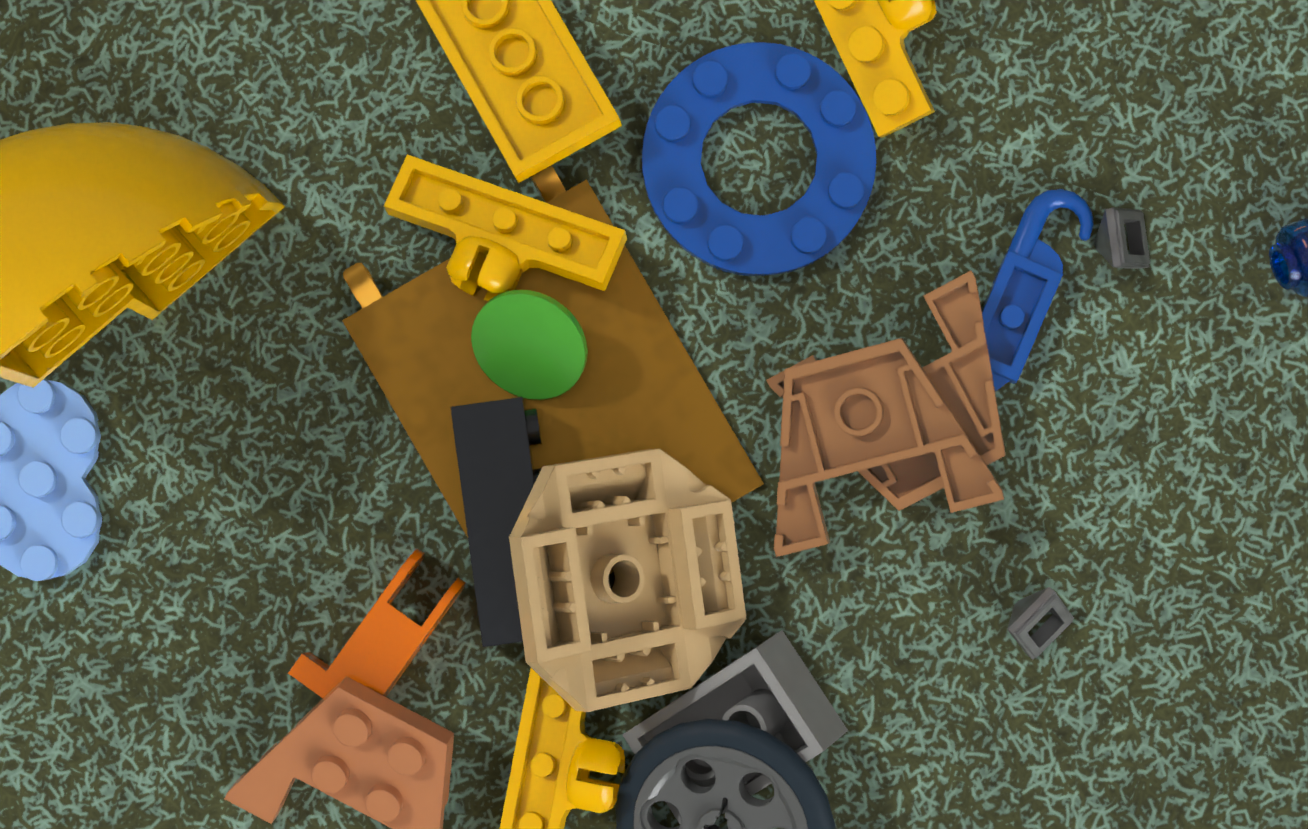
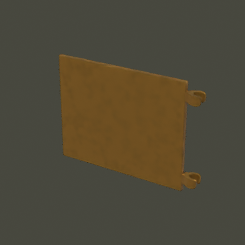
[342,165,764,574]

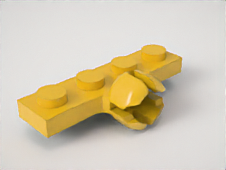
[814,0,937,138]
[384,154,627,301]
[499,668,625,829]

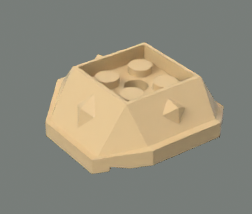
[509,449,747,712]

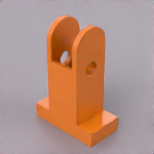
[288,548,466,698]

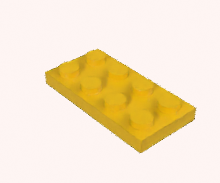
[415,0,622,184]

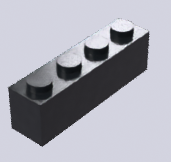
[450,397,542,647]

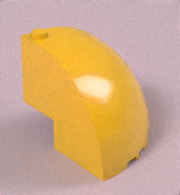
[0,122,285,388]

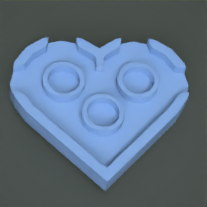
[0,379,102,581]

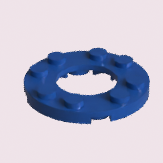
[642,42,876,276]

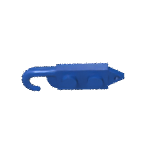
[981,189,1094,391]

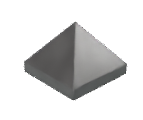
[1094,207,1150,269]
[1007,587,1074,660]

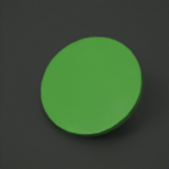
[471,290,588,400]

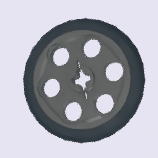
[615,719,835,829]

